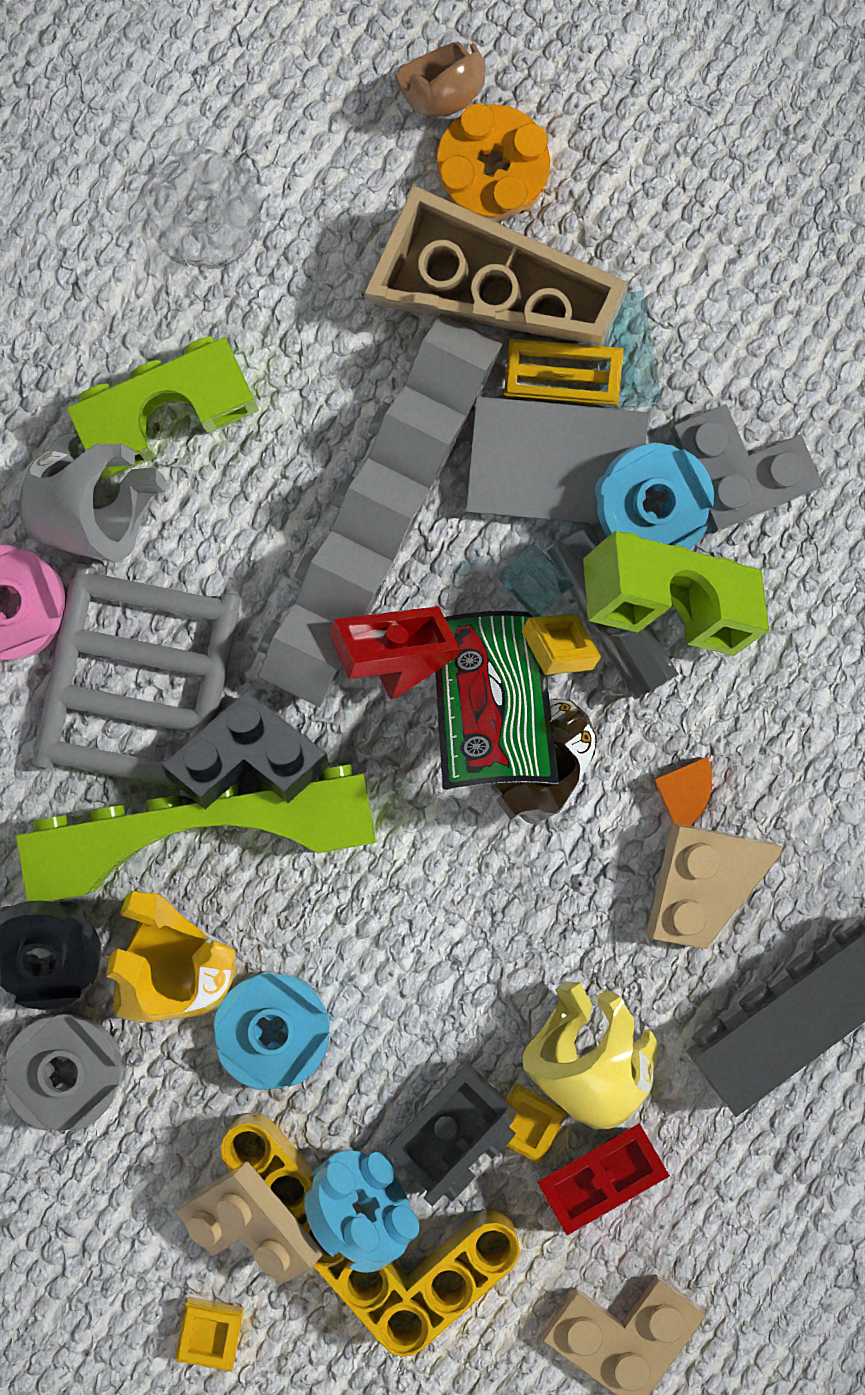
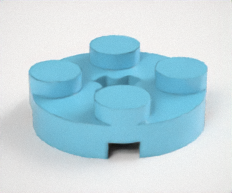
[595,443,714,550]
[214,971,331,1090]
[304,1150,419,1273]

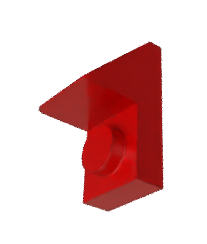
[328,606,461,699]

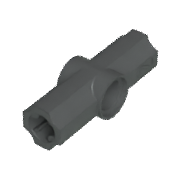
[547,526,679,700]

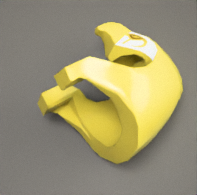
[522,982,658,1129]

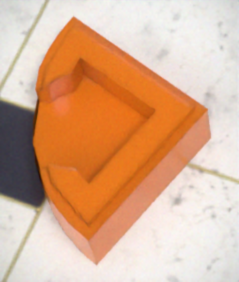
[652,756,712,826]

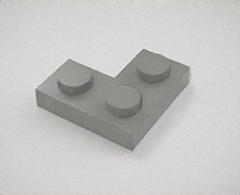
[671,404,823,533]

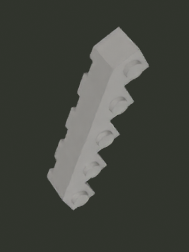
[258,314,503,708]

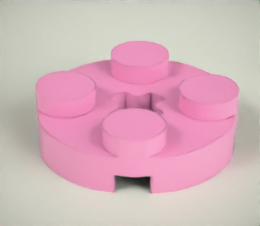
[0,545,66,661]

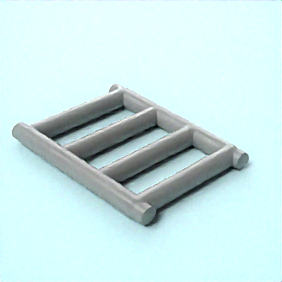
[32,562,241,801]

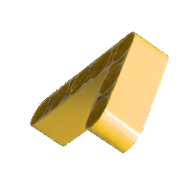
[221,1112,520,1357]

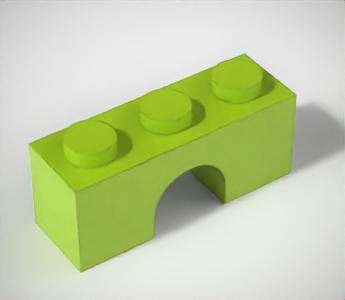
[66,336,259,480]
[583,531,769,656]

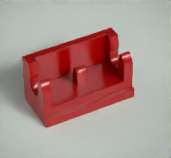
[537,1123,670,1236]

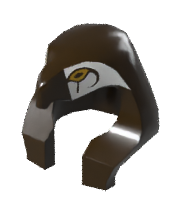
[491,698,597,824]

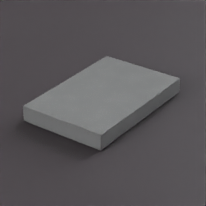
[466,397,649,524]

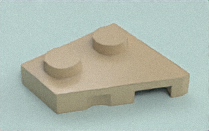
[646,822,783,949]

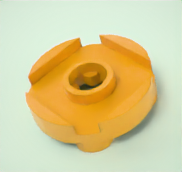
[437,103,550,223]

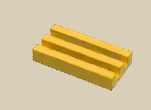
[504,339,624,408]

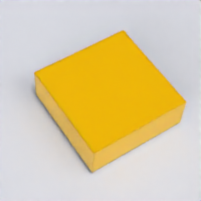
[522,613,601,675]
[506,1082,568,1164]
[175,1297,245,1372]

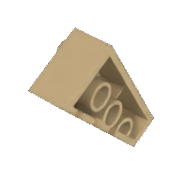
[365,186,627,346]

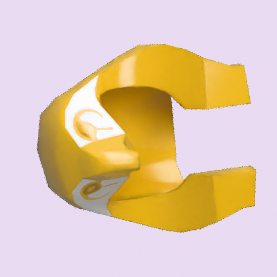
[106,891,237,1023]

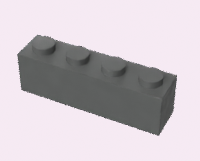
[686,915,865,1117]

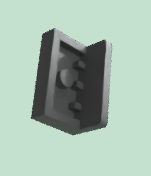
[385,1062,518,1206]

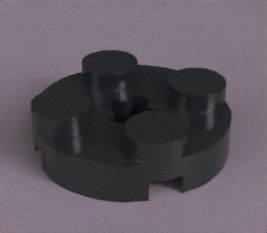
[0,901,102,1010]

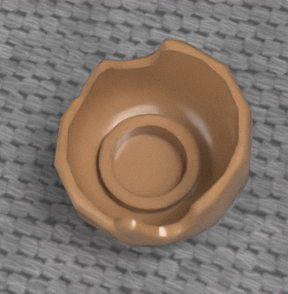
[394,41,486,117]

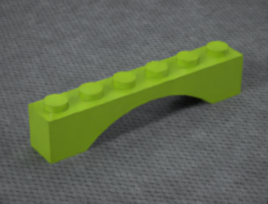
[16,764,377,902]

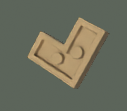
[175,1161,324,1285]
[542,1274,706,1395]

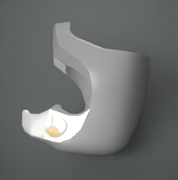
[19,433,166,562]

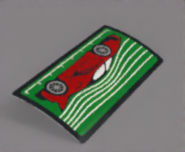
[435,611,559,790]

